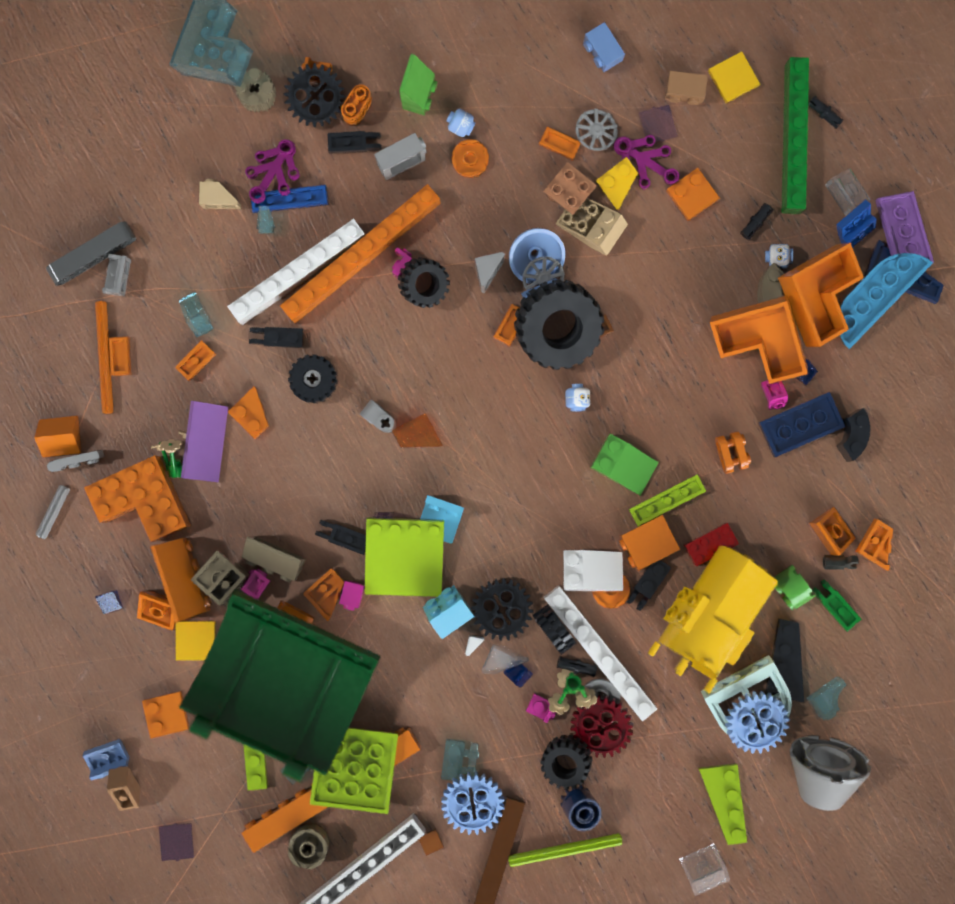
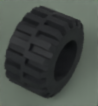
[398,257,450,308]
[540,735,592,790]

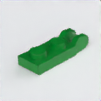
[811,579,862,632]

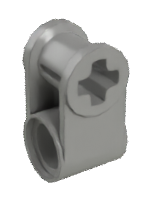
[360,399,396,433]

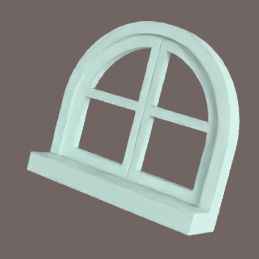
[701,655,792,737]

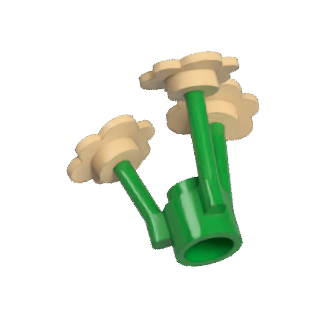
[151,430,187,478]
[548,669,597,715]

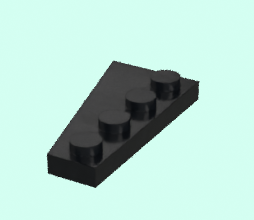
[765,618,804,703]

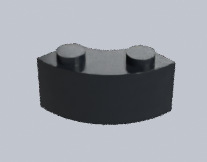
[836,408,870,462]

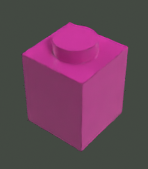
[339,580,365,611]

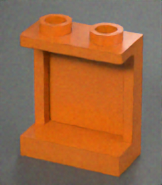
[619,515,680,570]

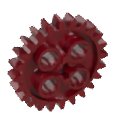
[570,695,634,758]

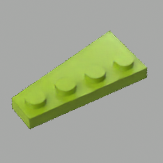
[698,763,747,845]

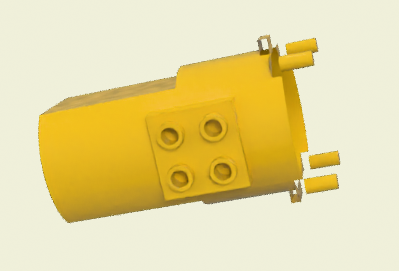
[648,546,778,693]

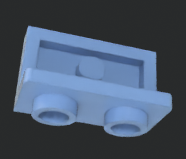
[83,739,130,781]

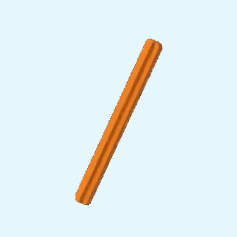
[95,301,114,414]

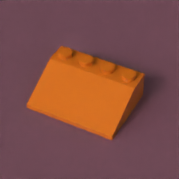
[151,538,212,623]

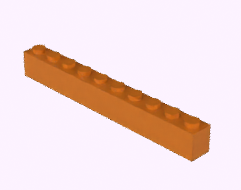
[280,184,441,324]
[241,727,421,853]

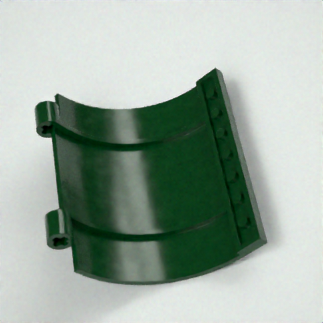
[179,589,381,783]

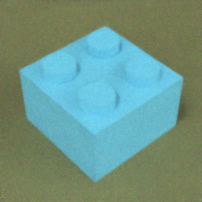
[423,586,474,639]

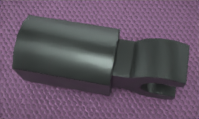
[823,555,859,570]

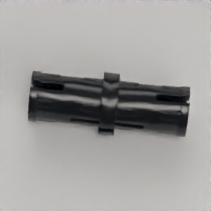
[808,96,844,129]
[740,203,773,240]
[557,656,597,678]

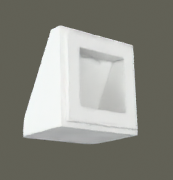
[465,635,484,656]

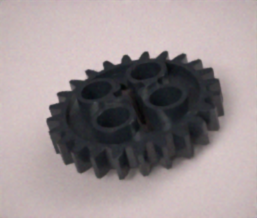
[283,63,346,127]
[471,578,534,641]

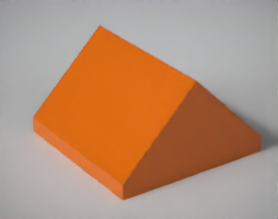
[34,416,82,458]
[809,507,856,556]
[137,590,176,631]

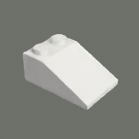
[564,550,623,591]

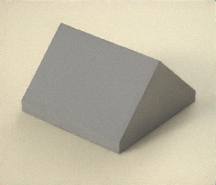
[475,252,505,293]

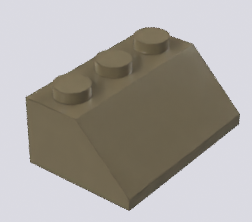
[241,536,306,582]

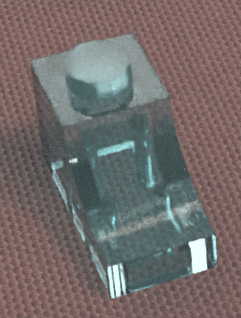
[178,292,214,337]
[806,677,847,720]

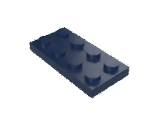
[758,392,845,458]

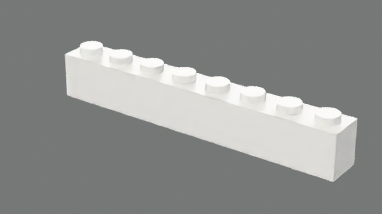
[227,219,365,325]
[543,586,657,721]
[299,813,426,904]

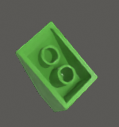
[399,54,438,115]
[590,433,659,496]

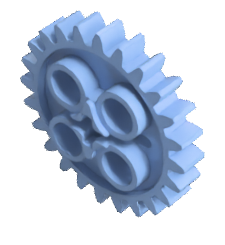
[725,691,790,754]
[441,772,504,835]

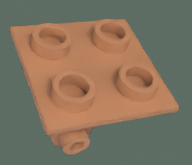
[543,162,597,215]

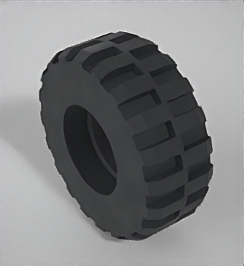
[514,279,604,370]

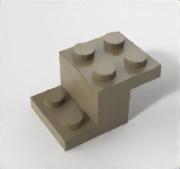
[191,550,250,606]

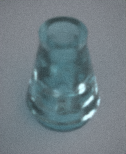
[256,206,275,234]

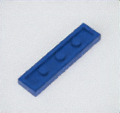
[251,185,328,213]

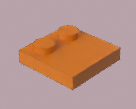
[666,168,720,221]
[142,691,190,739]

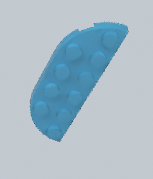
[839,253,933,349]

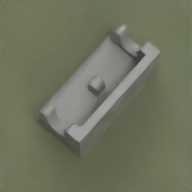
[102,254,131,297]

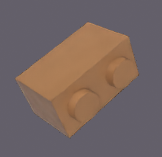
[665,71,708,105]
[107,766,140,811]

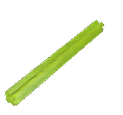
[508,833,622,867]

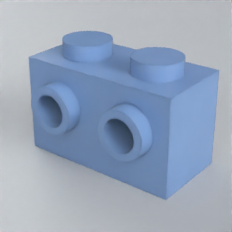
[583,22,625,72]

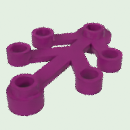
[614,135,679,190]
[245,139,300,204]

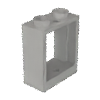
[374,133,427,181]

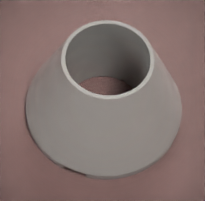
[790,736,871,811]

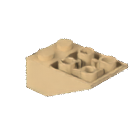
[556,198,628,256]

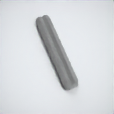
[36,485,70,539]

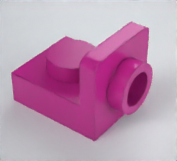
[392,247,412,279]
[761,380,788,410]
[240,569,270,599]
[526,693,556,723]

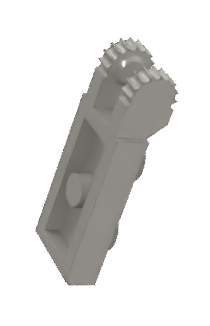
[47,450,105,472]

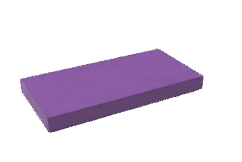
[875,191,934,263]
[181,401,228,482]

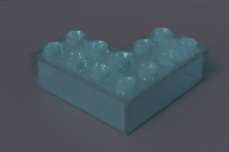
[169,0,253,87]

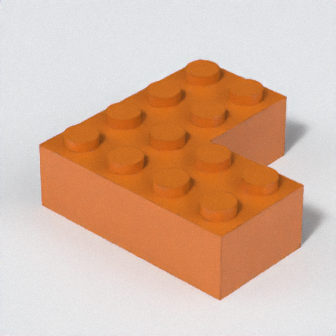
[778,243,864,347]
[710,295,808,384]
[84,455,191,542]

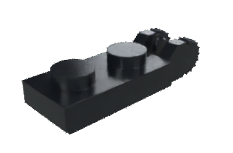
[327,131,382,154]
[249,327,304,348]
[315,520,366,555]
[626,560,671,611]

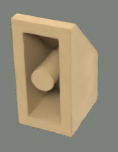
[199,179,241,209]

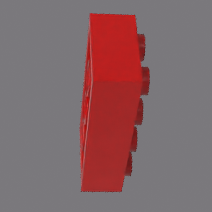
[684,523,739,567]

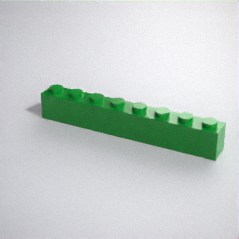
[781,57,809,214]

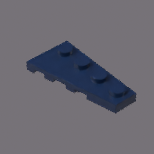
[864,240,944,304]

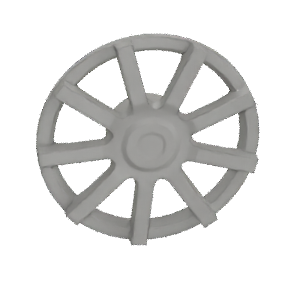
[576,109,617,151]
[522,256,565,291]

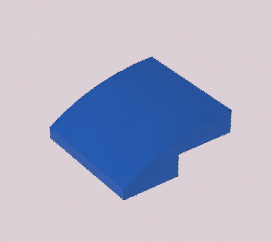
[837,200,876,248]

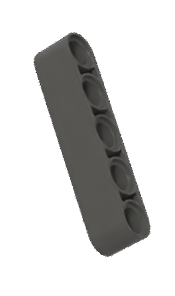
[46,221,136,286]

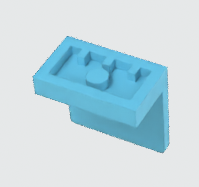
[420,495,464,544]

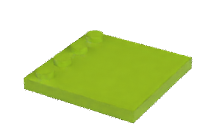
[365,517,444,597]
[310,727,398,814]

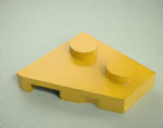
[596,157,638,210]

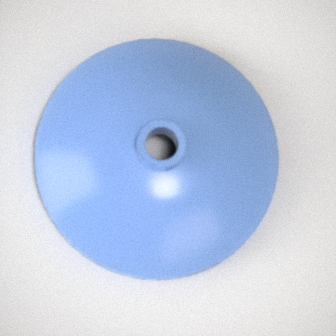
[509,228,565,284]

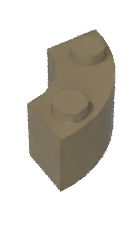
[757,263,784,303]

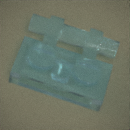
[441,739,479,781]

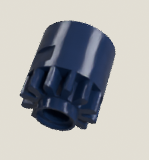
[560,785,602,831]

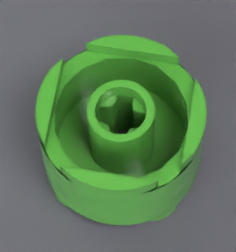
[774,565,815,610]

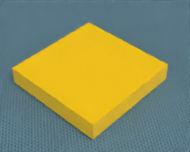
[708,52,760,103]
[176,621,216,661]

